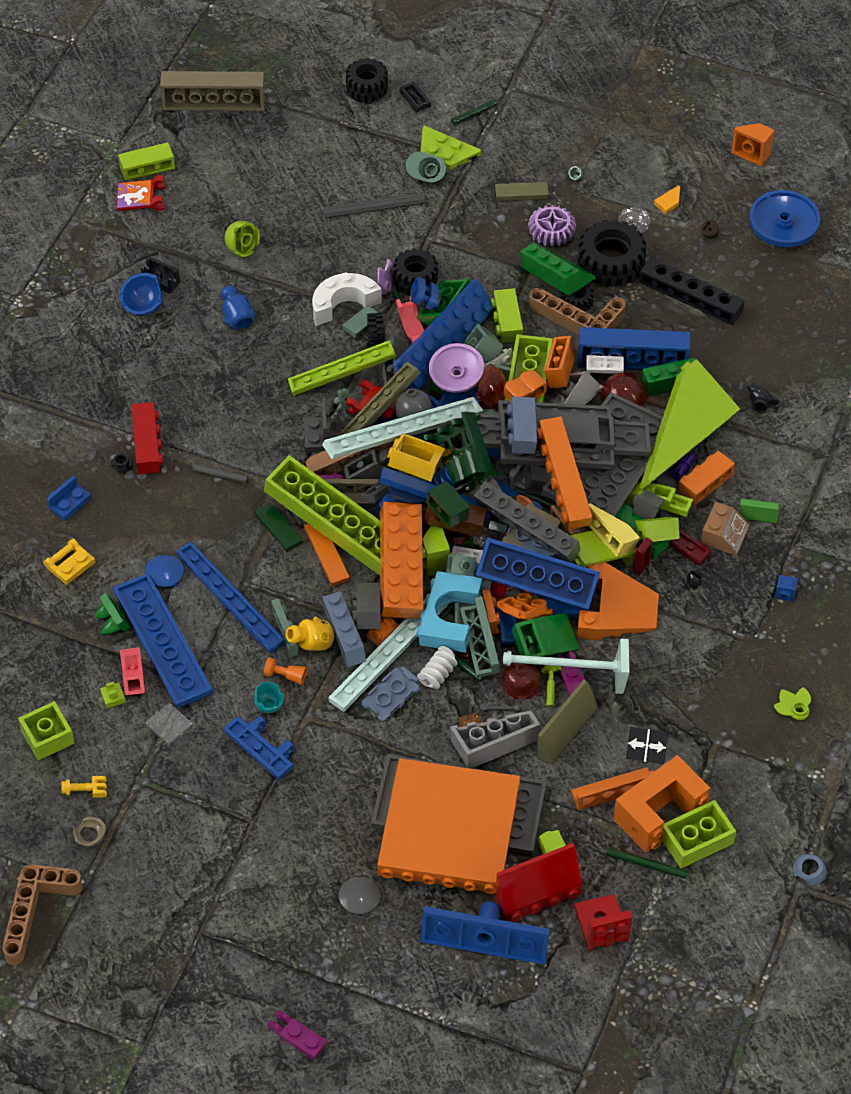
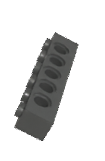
[474,481,581,563]

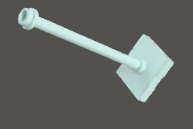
[503,639,629,694]

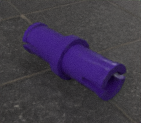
[670,450,697,481]

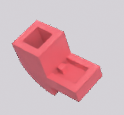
[120,647,145,695]

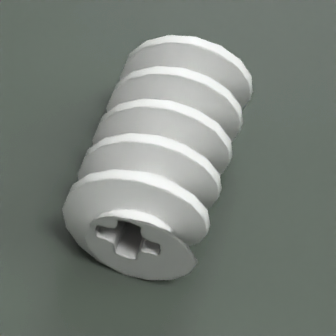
[417,646,457,689]

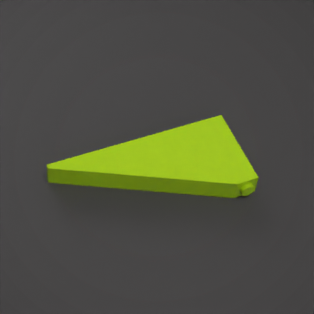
[639,359,740,490]

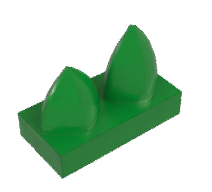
[95,593,131,634]

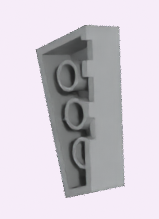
[450,711,541,768]

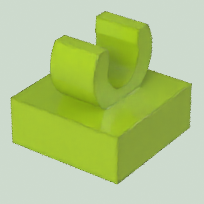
[100,682,126,708]

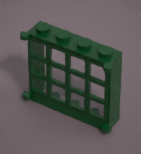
[420,412,501,494]

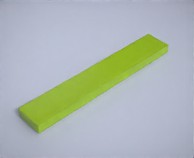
[288,340,396,396]

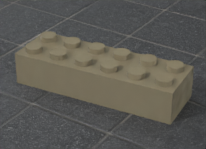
[160,71,265,111]

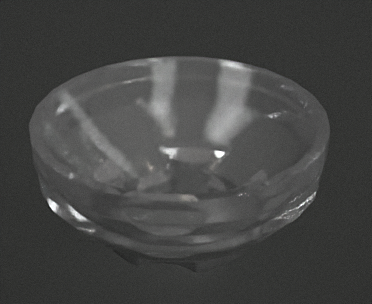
[618,207,651,233]

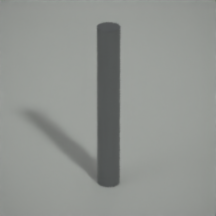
[193,464,249,483]

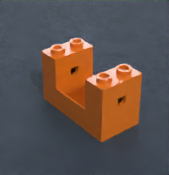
[613,755,710,853]

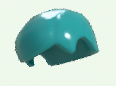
[254,681,284,714]

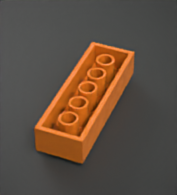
[380,502,423,619]

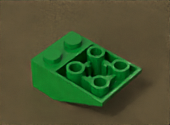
[511,613,579,667]

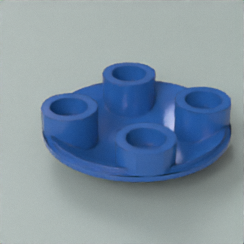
[145,555,184,588]

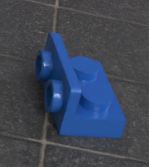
[47,476,91,521]

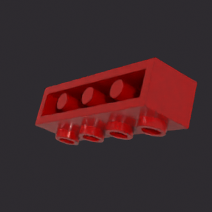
[131,402,163,474]

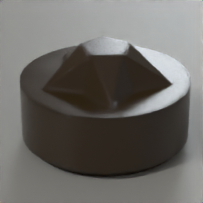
[701,220,719,239]

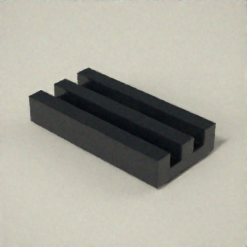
[399,82,431,113]

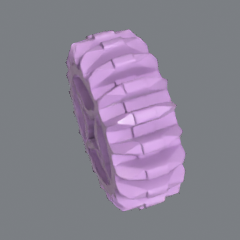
[528,204,576,247]

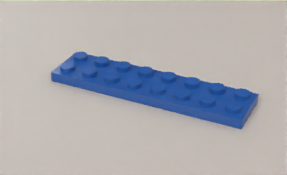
[392,279,494,390]
[113,573,213,709]

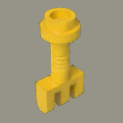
[61,776,107,798]

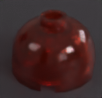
[501,663,541,700]

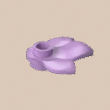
[377,259,393,295]

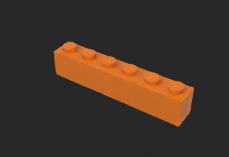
[536,416,592,530]

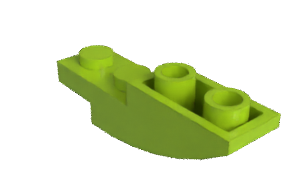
[625,483,693,517]

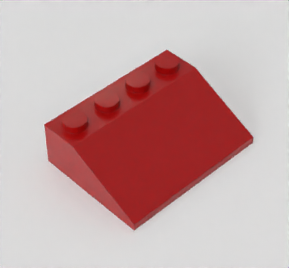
[495,843,582,922]

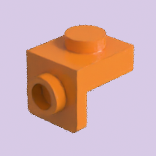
[367,617,399,646]

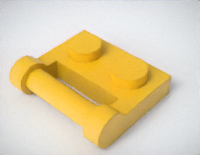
[43,538,95,585]

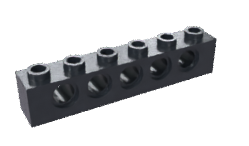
[639,257,745,326]

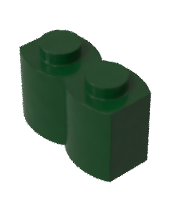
[446,448,486,485]

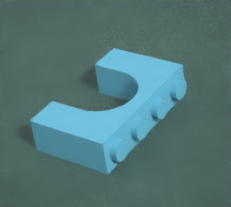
[416,571,484,653]

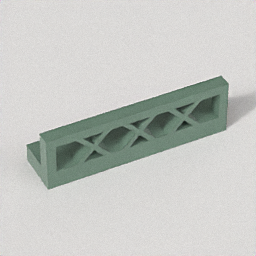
[460,596,500,678]

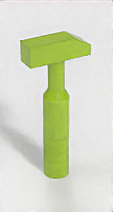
[541,665,561,708]

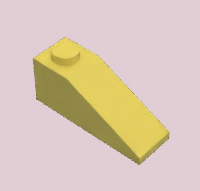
[589,503,640,557]

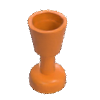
[264,657,307,686]

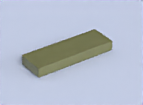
[495,182,548,201]

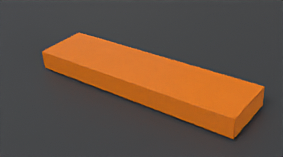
[304,524,350,587]

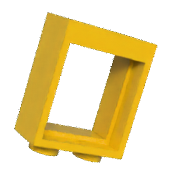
[387,433,445,482]

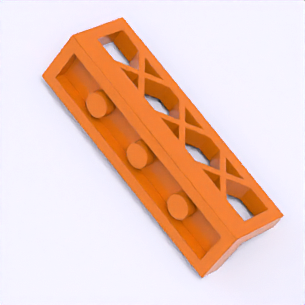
[571,767,654,810]

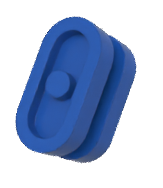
[411,276,440,311]

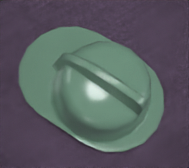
[406,152,446,183]

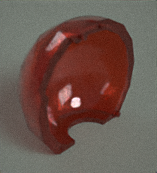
[475,363,507,410]
[600,372,648,406]

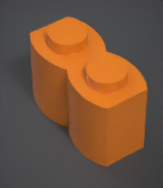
[504,369,547,401]

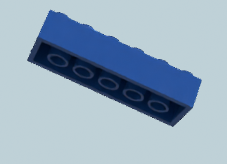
[578,327,690,370]
[476,537,600,611]

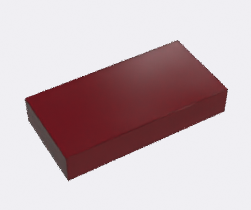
[633,538,653,575]

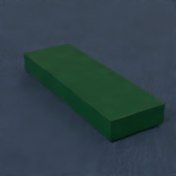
[255,502,302,552]

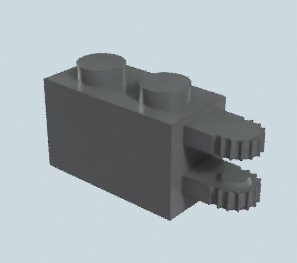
[344,449,392,487]

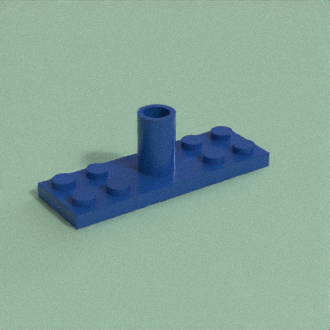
[420,901,550,965]

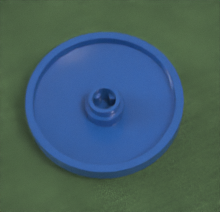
[749,190,820,247]

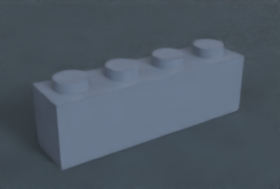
[322,591,366,667]

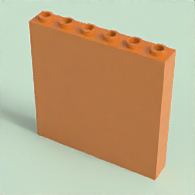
[377,758,520,894]

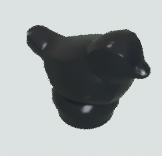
[747,383,779,412]

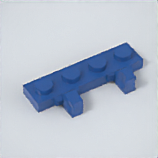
[223,716,294,781]

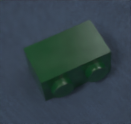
[426,481,470,529]

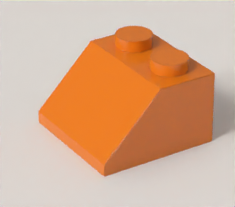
[731,123,775,166]

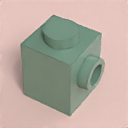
[446,553,477,577]

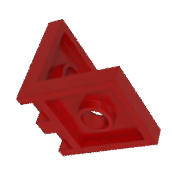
[574,894,632,951]

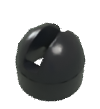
[686,570,702,587]

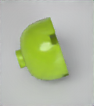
[224,221,260,257]

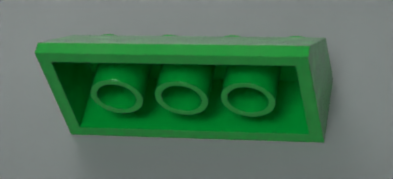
[520,243,596,296]

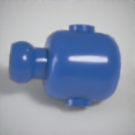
[221,285,255,330]

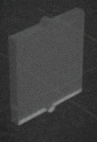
[145,703,193,745]

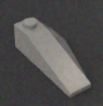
[550,371,600,405]

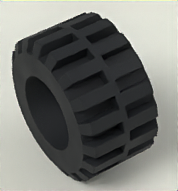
[346,58,388,103]
[393,248,438,295]

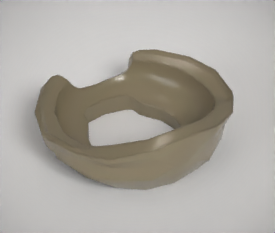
[73,817,106,847]

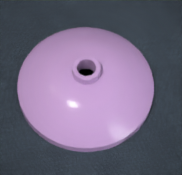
[429,343,484,393]

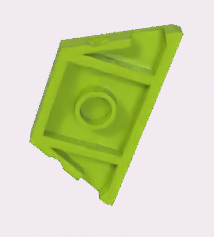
[421,125,481,170]

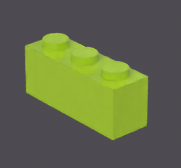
[118,142,175,181]
[490,288,523,343]

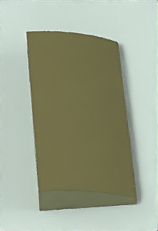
[538,679,596,764]

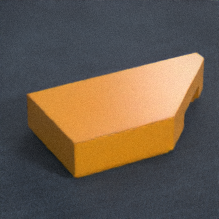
[654,185,680,214]

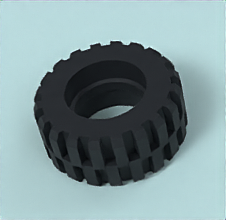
[578,219,646,287]

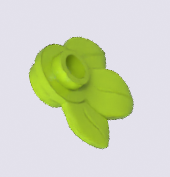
[774,687,811,720]

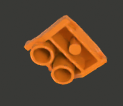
[497,593,553,621]

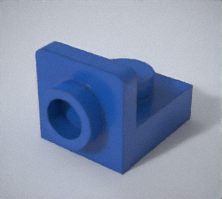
[775,575,798,601]

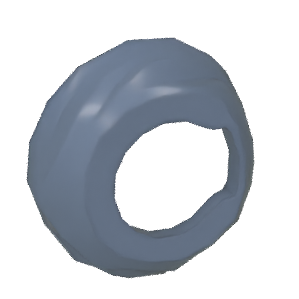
[793,854,827,885]

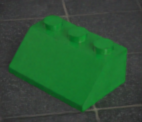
[417,279,470,325]

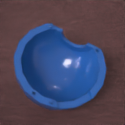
[119,273,163,316]

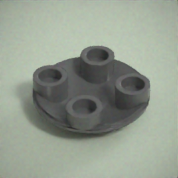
[339,877,381,915]

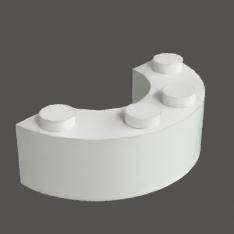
[312,273,382,326]

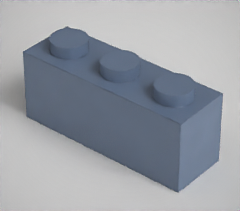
[507,397,537,454]

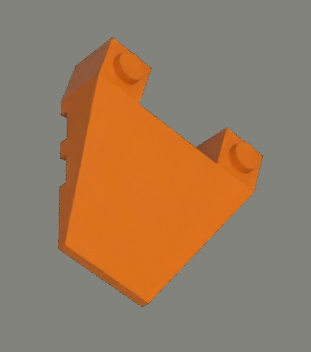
[577,562,659,640]

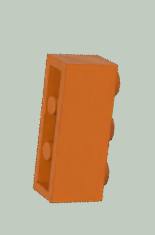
[544,336,576,388]
[678,450,735,506]

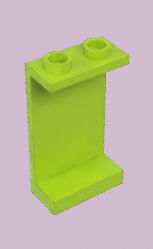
[570,530,637,567]

